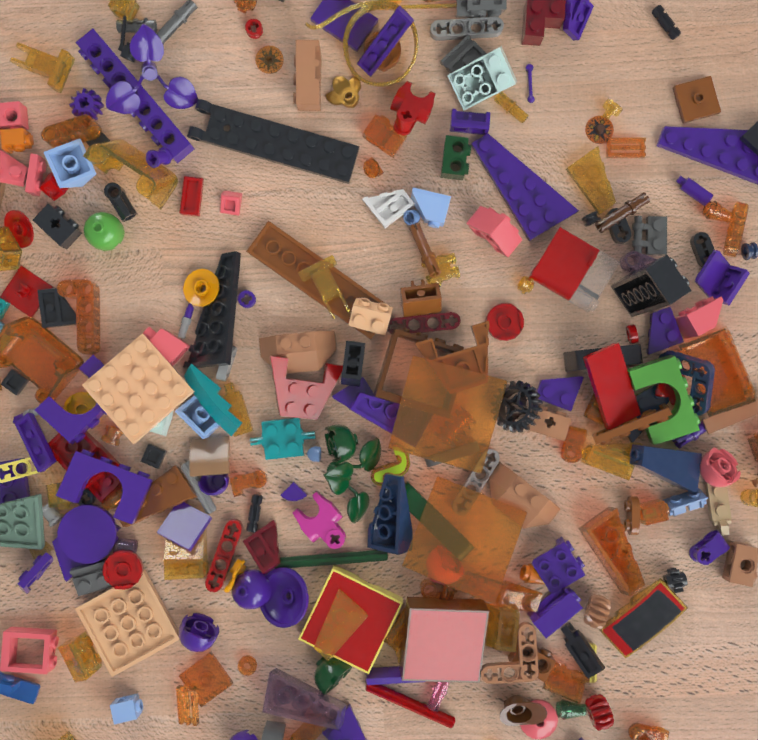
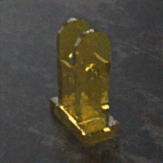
[10,42,75,93]
[298,255,350,319]

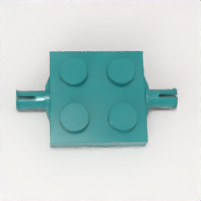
[250,418,316,460]

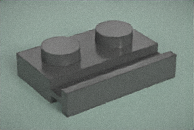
[440,35,487,73]
[69,558,112,596]

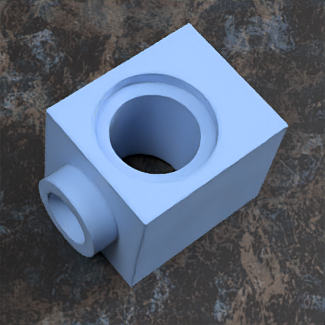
[110,693,143,725]

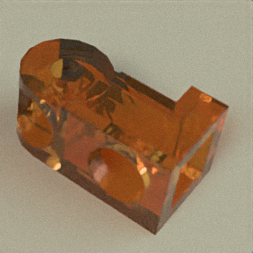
[230,470,268,497]

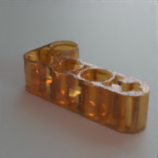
[57,279,100,355]

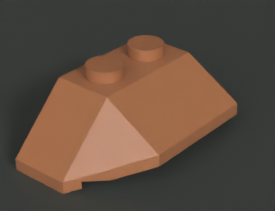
[259,331,337,374]
[488,462,560,529]

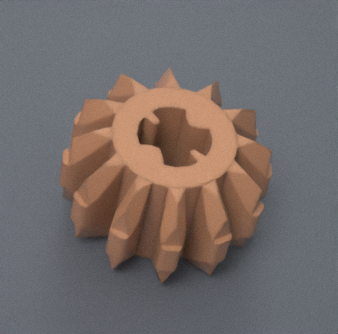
[583,594,611,629]

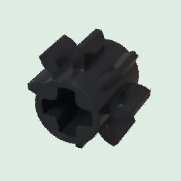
[663,568,688,594]

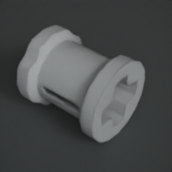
[42,501,65,528]

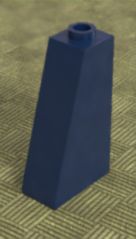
[630,444,702,492]

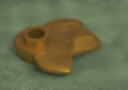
[325,76,361,108]

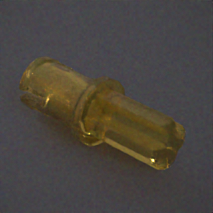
[494,91,529,123]

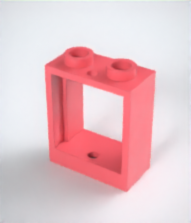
[0,627,59,674]

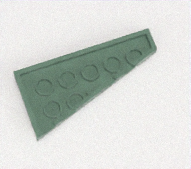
[0,494,45,550]

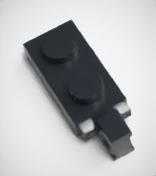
[561,622,605,679]

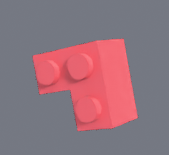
[466,206,522,257]

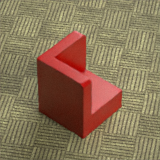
[39,172,68,201]

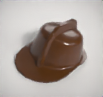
[500,695,547,726]

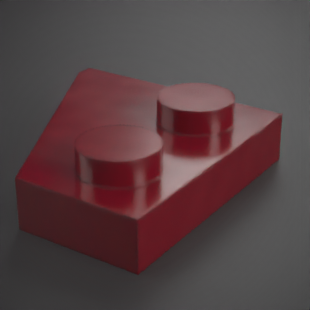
[243,520,280,574]

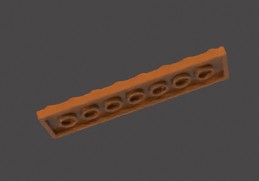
[246,220,385,340]

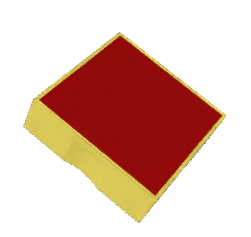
[298,565,403,674]

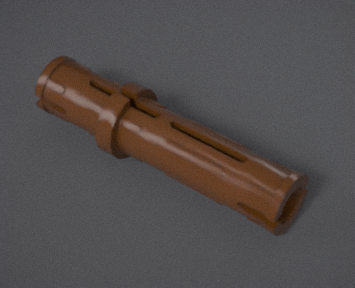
[595,192,650,233]

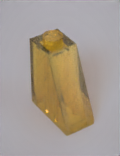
[581,442,643,481]

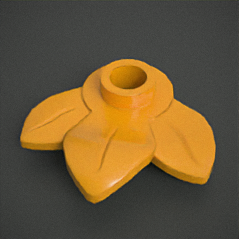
[224,559,247,593]

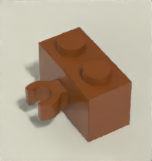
[400,279,442,317]

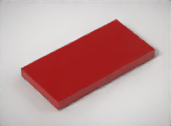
[583,342,641,430]

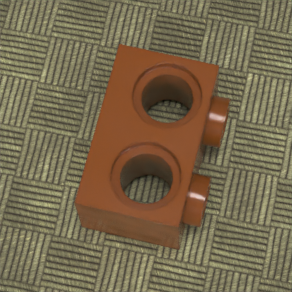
[508,639,556,682]

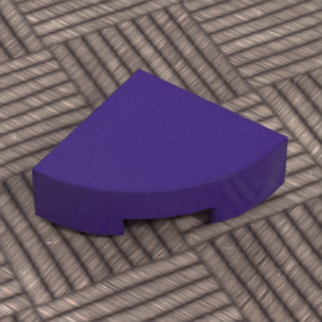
[280,482,308,501]

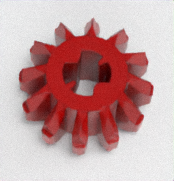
[585,694,614,731]

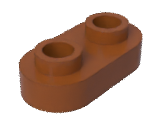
[624,496,640,535]

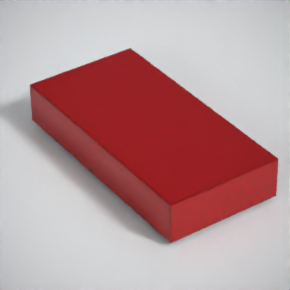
[180,176,204,217]

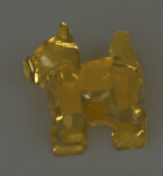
[421,253,460,288]

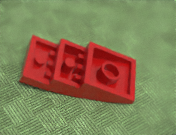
[48,431,122,502]

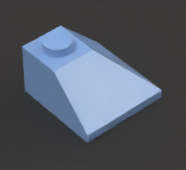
[411,187,451,228]

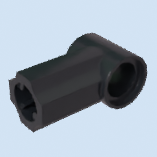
[104,182,138,222]

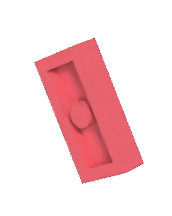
[25,154,47,197]

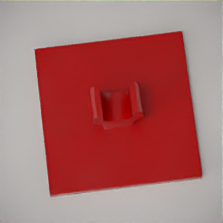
[0,266,53,318]

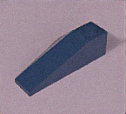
[367,474,413,555]

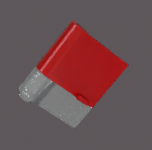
[529,227,620,312]

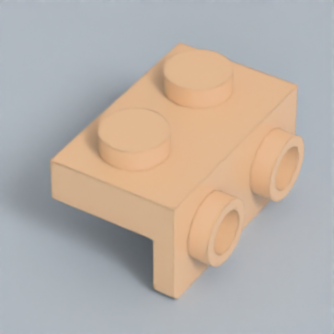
[348,298,393,336]

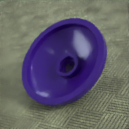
[260,567,309,628]

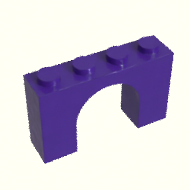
[34,355,107,445]
[56,449,153,524]

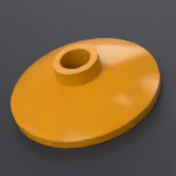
[183,269,219,307]

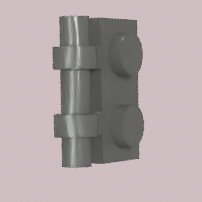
[632,216,667,256]

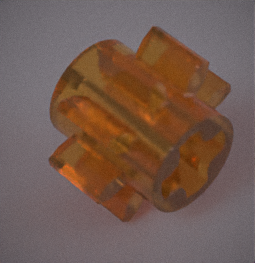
[234,0,257,14]

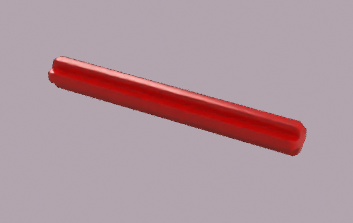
[365,684,455,729]

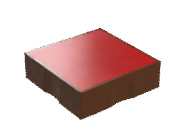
[399,596,489,683]

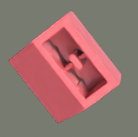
[675,296,723,339]

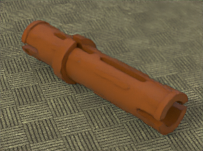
[409,223,441,278]

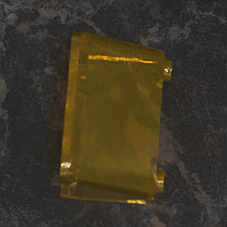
[83,139,178,210]

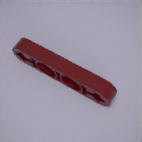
[387,312,461,334]

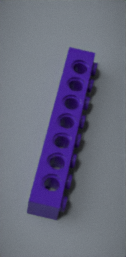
[75,28,195,164]

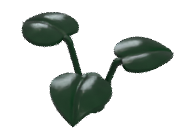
[323,437,381,524]

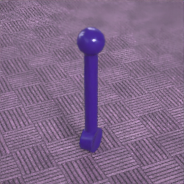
[526,64,535,103]

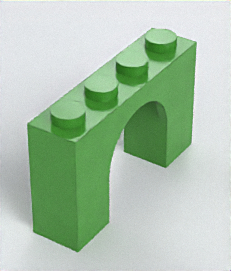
[627,355,700,445]

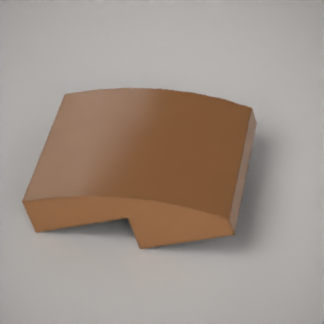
[189,436,230,477]

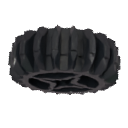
[491,380,543,433]

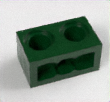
[440,135,472,180]

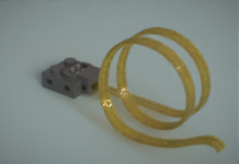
[305,0,507,87]

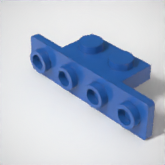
[0,672,41,704]

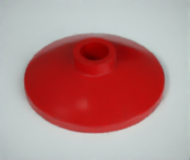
[4,210,34,248]

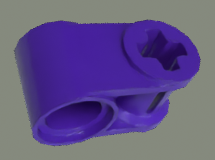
[689,530,730,565]

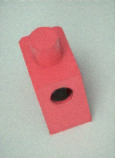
[143,327,190,366]

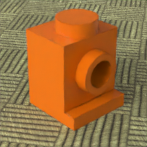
[0,128,34,154]

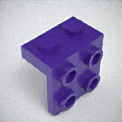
[695,250,750,306]
[532,537,585,594]

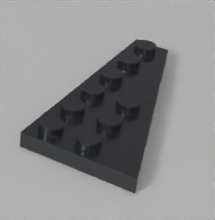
[183,251,241,369]

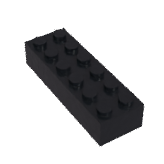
[611,255,692,317]

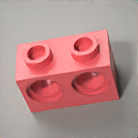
[0,101,29,130]

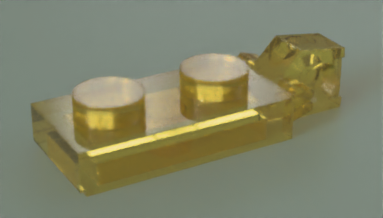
[223,383,254,437]

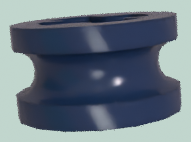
[741,242,758,260]

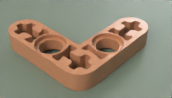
[481,622,538,684]

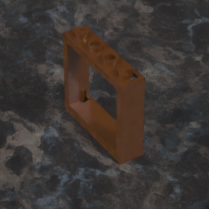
[373,327,464,418]

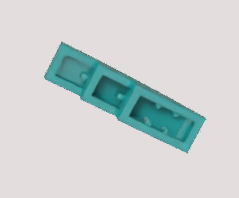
[184,364,242,436]

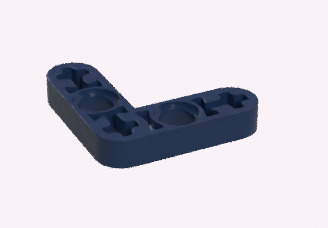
[658,350,715,416]

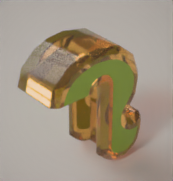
[371,442,410,486]

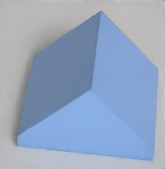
[44,138,97,188]
[175,395,219,439]

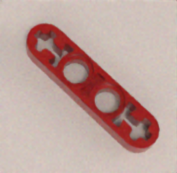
[205,519,243,592]

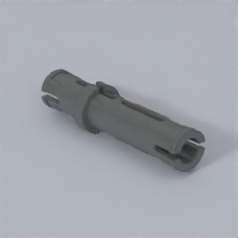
[157,0,198,45]

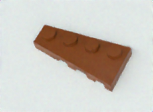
[593,403,672,445]
[114,465,198,527]

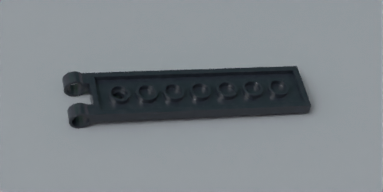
[187,99,360,184]

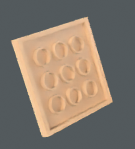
[82,333,195,444]
[75,570,179,677]

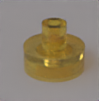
[602,99,623,120]

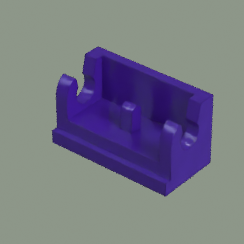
[450,109,490,135]

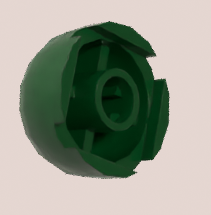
[325,424,358,464]
[314,656,352,695]

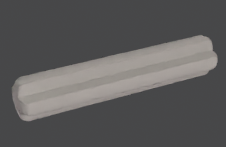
[181,461,216,514]

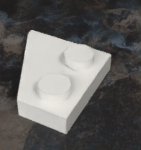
[362,189,415,228]

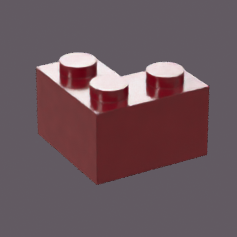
[521,0,566,46]

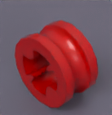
[245,19,263,39]

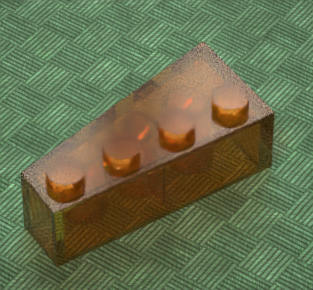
[578,507,645,596]

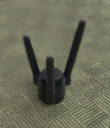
[118,15,148,63]

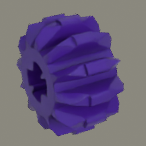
[69,88,104,123]

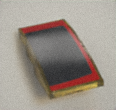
[599,578,688,659]

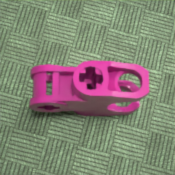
[292,491,346,549]

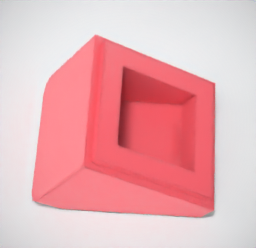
[220,191,242,216]

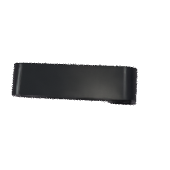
[563,344,643,372]

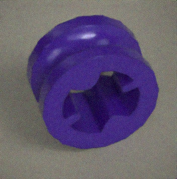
[238,290,256,308]

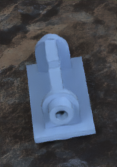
[663,488,708,517]

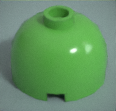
[83,212,125,251]

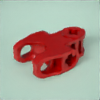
[390,81,436,136]

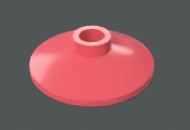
[520,700,558,739]

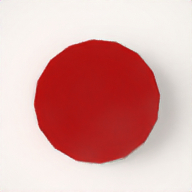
[486,303,524,341]
[102,549,144,590]

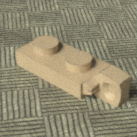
[704,482,732,535]

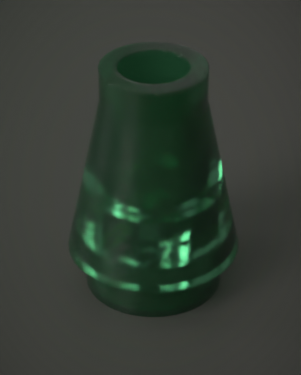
[556,699,587,720]

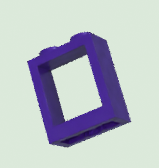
[527,587,583,639]

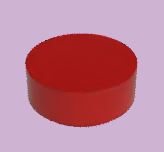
[626,324,639,344]

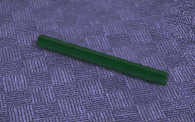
[274,550,388,569]

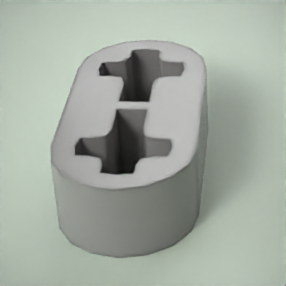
[216,346,237,382]

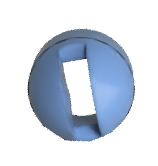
[403,209,420,225]
[307,446,321,462]

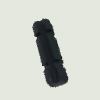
[652,5,681,40]
[246,494,263,532]

